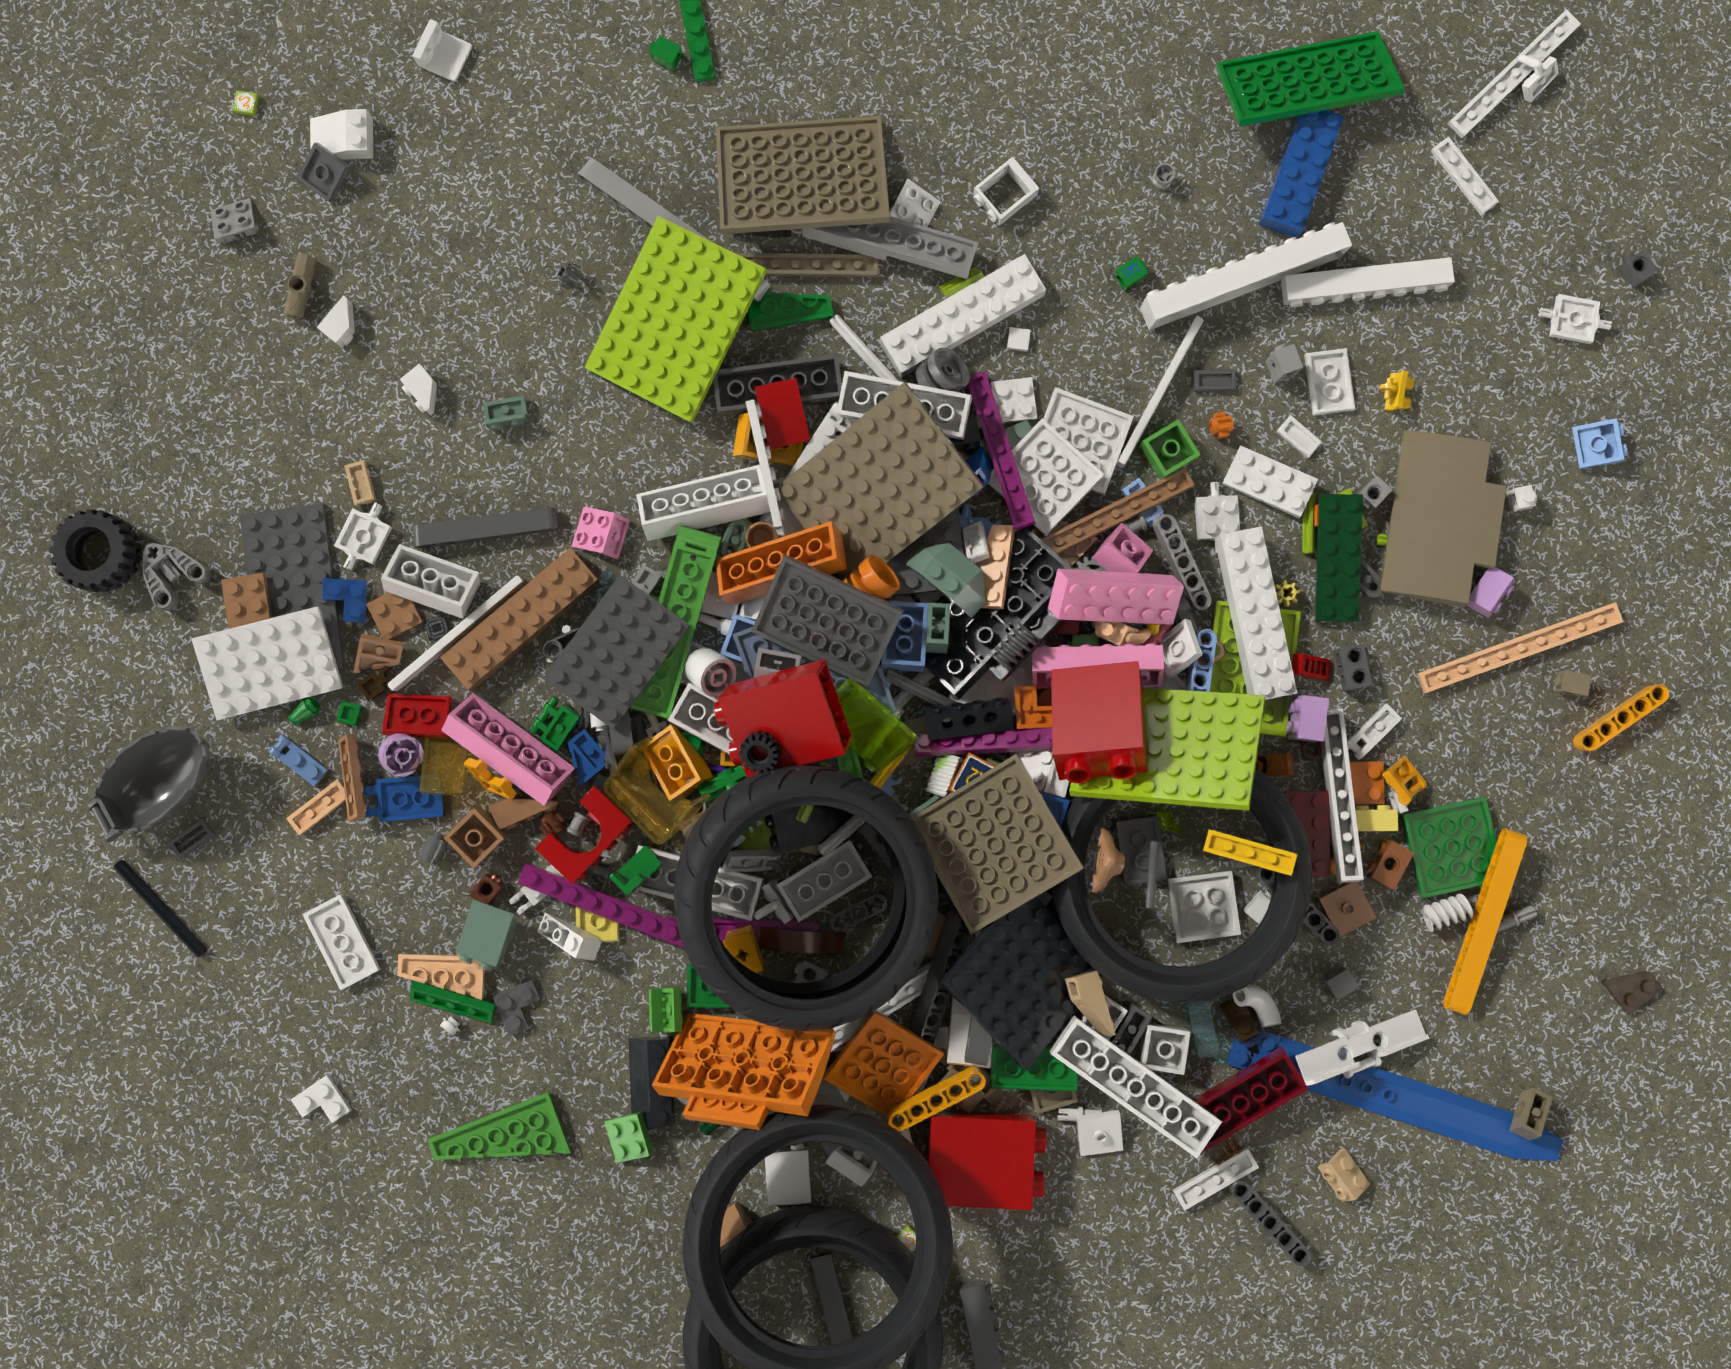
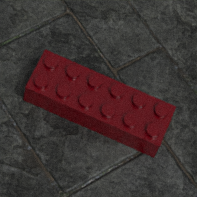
[1193,1046,1309,1154]

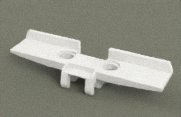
[1295,1010,1429,1086]

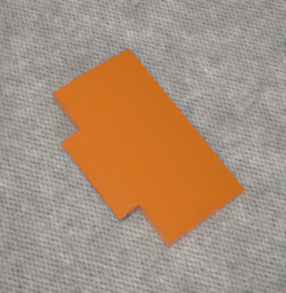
[652,1013,836,1130]

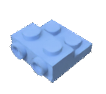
[1572,418,1628,469]

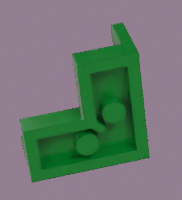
[609,846,664,895]

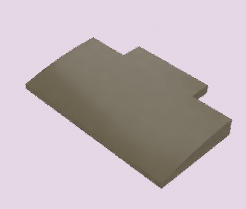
[1380,430,1506,607]

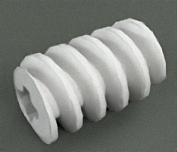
[1423,894,1473,932]

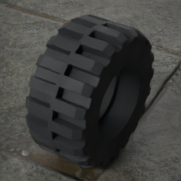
[49,509,141,593]

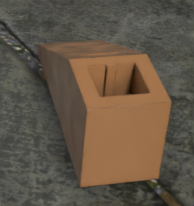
[489,795,560,830]

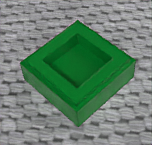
[336,701,363,726]

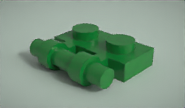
[530,696,582,751]

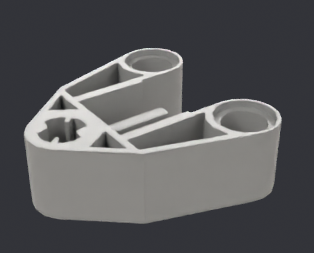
[142,543,212,610]

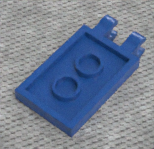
[363,774,445,822]

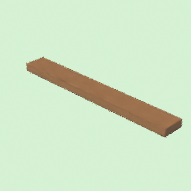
[1040,467,1195,555]

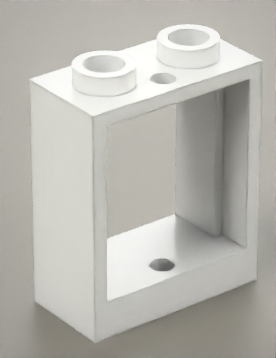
[973,157,1039,226]

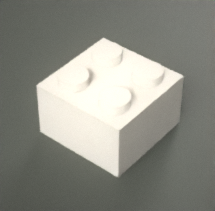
[1138,1023,1190,1075]

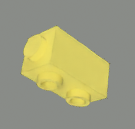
[1355,805,1398,831]

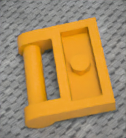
[1382,755,1427,805]

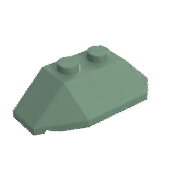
[906,543,986,618]

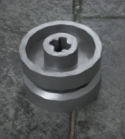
[916,348,970,392]

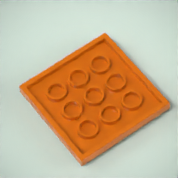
[823,1010,944,1120]

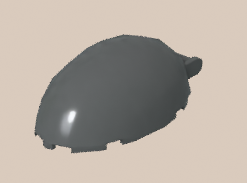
[87,726,211,842]

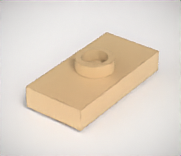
[344,460,377,507]

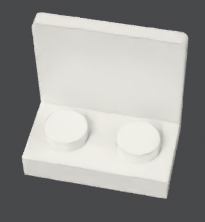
[412,19,472,82]

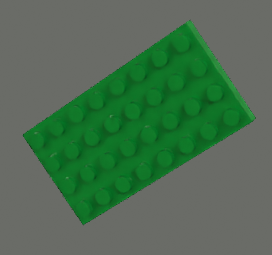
[1216,31,1405,127]

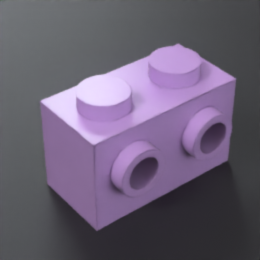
[1466,567,1514,618]

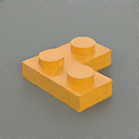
[464,758,517,800]

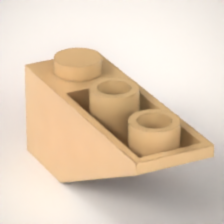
[1065,971,1116,1036]

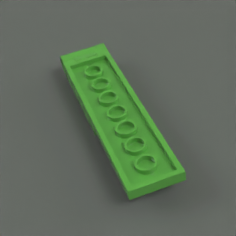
[630,525,722,719]

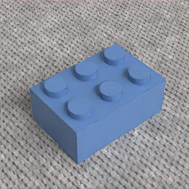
[881,601,928,672]

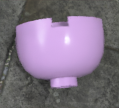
[378,733,424,777]

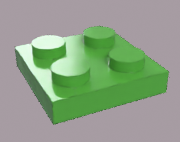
[604,1112,654,1163]

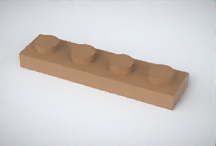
[338,734,366,822]

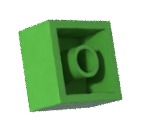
[1139,419,1201,480]

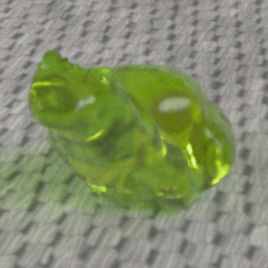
[1157,808,1184,835]

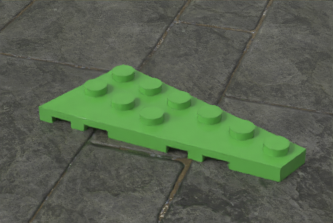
[427,1091,572,1160]

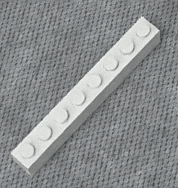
[1281,257,1455,307]
[1320,709,1364,883]

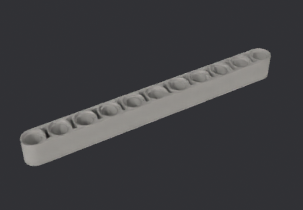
[578,158,771,303]

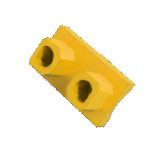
[1379,370,1414,411]

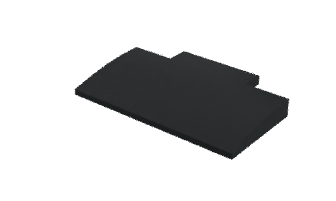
[925,523,1074,699]

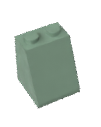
[455,900,517,972]

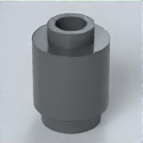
[421,831,448,864]

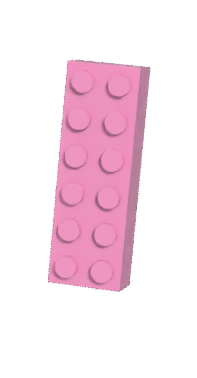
[1048,569,1184,625]
[1032,643,1164,689]
[441,693,575,806]

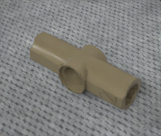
[283,253,317,320]

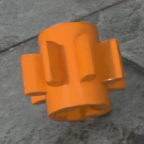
[1209,411,1234,439]

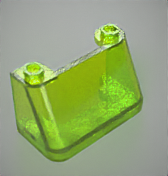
[837,678,919,773]

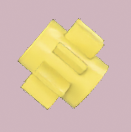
[1275,580,1300,607]

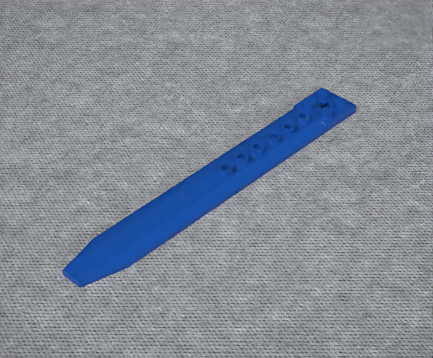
[1226,1029,1563,1161]

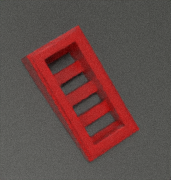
[1292,653,1331,681]

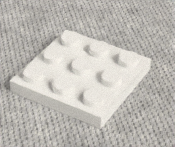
[1167,871,1241,943]

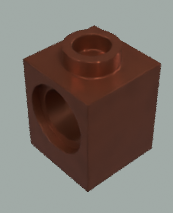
[469,873,505,906]

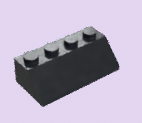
[628,1036,675,1128]

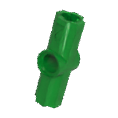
[698,766,746,804]

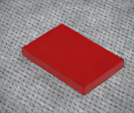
[755,378,810,449]
[382,693,452,738]

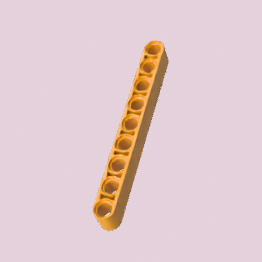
[1443,828,1527,1015]

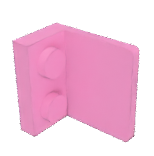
[572,507,630,560]

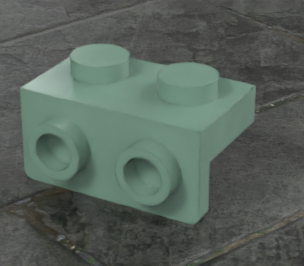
[483,395,530,431]

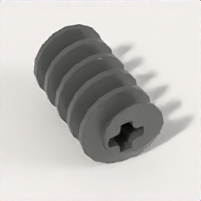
[989,622,1037,670]

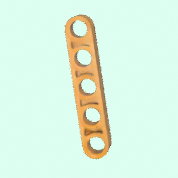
[1573,684,1669,751]
[887,1066,986,1132]

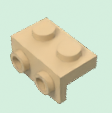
[1318,1149,1370,1202]

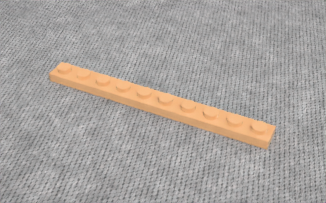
[1417,602,1623,693]

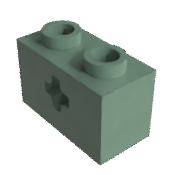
[926,603,950,653]

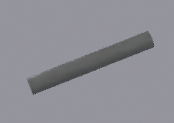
[1145,841,1159,909]

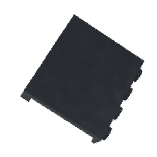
[765,756,853,854]

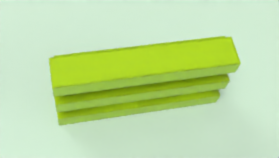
[939,267,984,298]

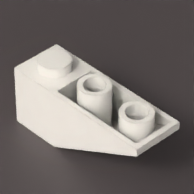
[537,913,602,961]

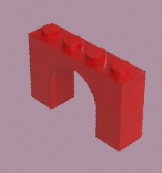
[535,785,634,884]

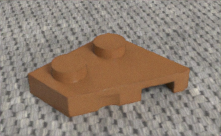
[353,634,404,673]

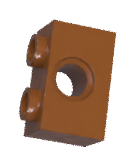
[1366,840,1414,890]

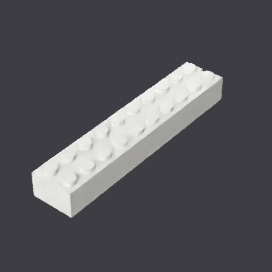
[1140,222,1352,331]

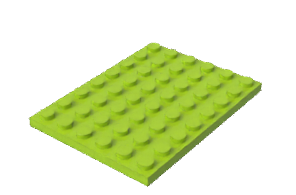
[584,216,767,423]
[1069,688,1265,811]

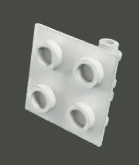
[889,179,940,227]

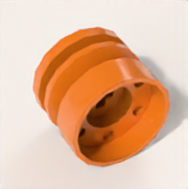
[843,555,901,601]

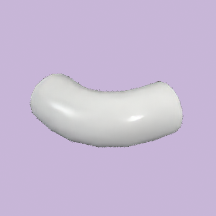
[1233,985,1282,1028]

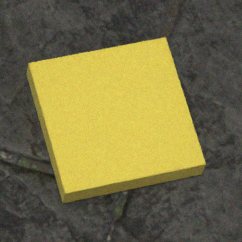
[576,906,620,942]

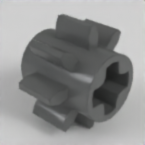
[557,263,584,290]

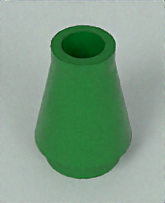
[288,696,321,726]

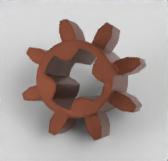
[539,811,566,836]

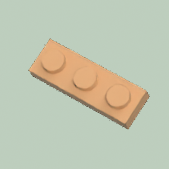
[286,779,346,835]

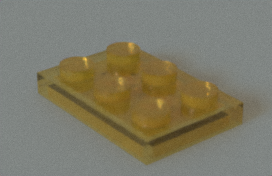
[419,735,468,795]

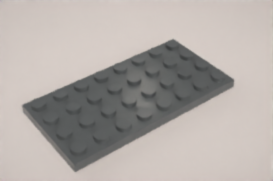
[239,503,345,670]

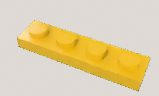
[1203,829,1297,876]

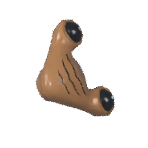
[1087,828,1125,893]

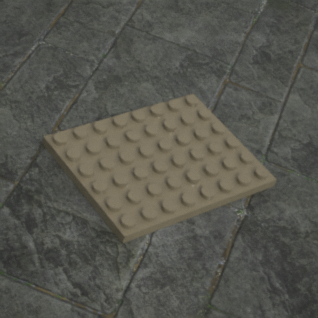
[716,116,890,234]
[776,382,984,580]

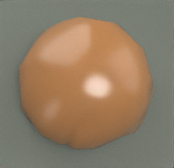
[745,521,778,548]

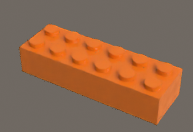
[716,521,847,606]

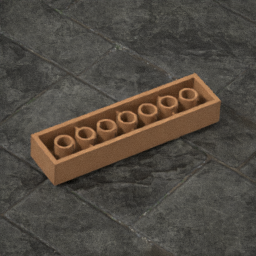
[440,548,601,691]

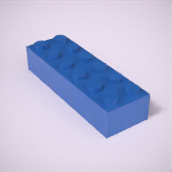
[1258,110,1344,239]

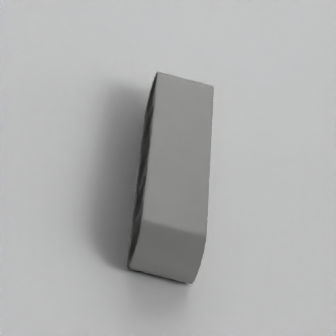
[1152,514,1212,610]

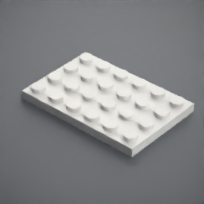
[192,606,343,720]

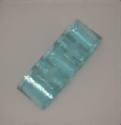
[1184,1000,1220,1061]

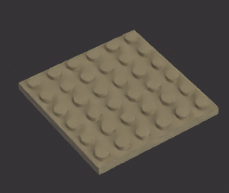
[911,754,1085,934]

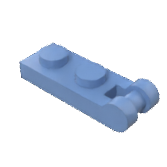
[268,734,329,787]

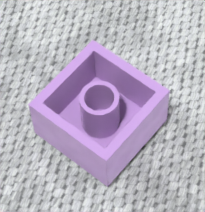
[1286,695,1329,742]

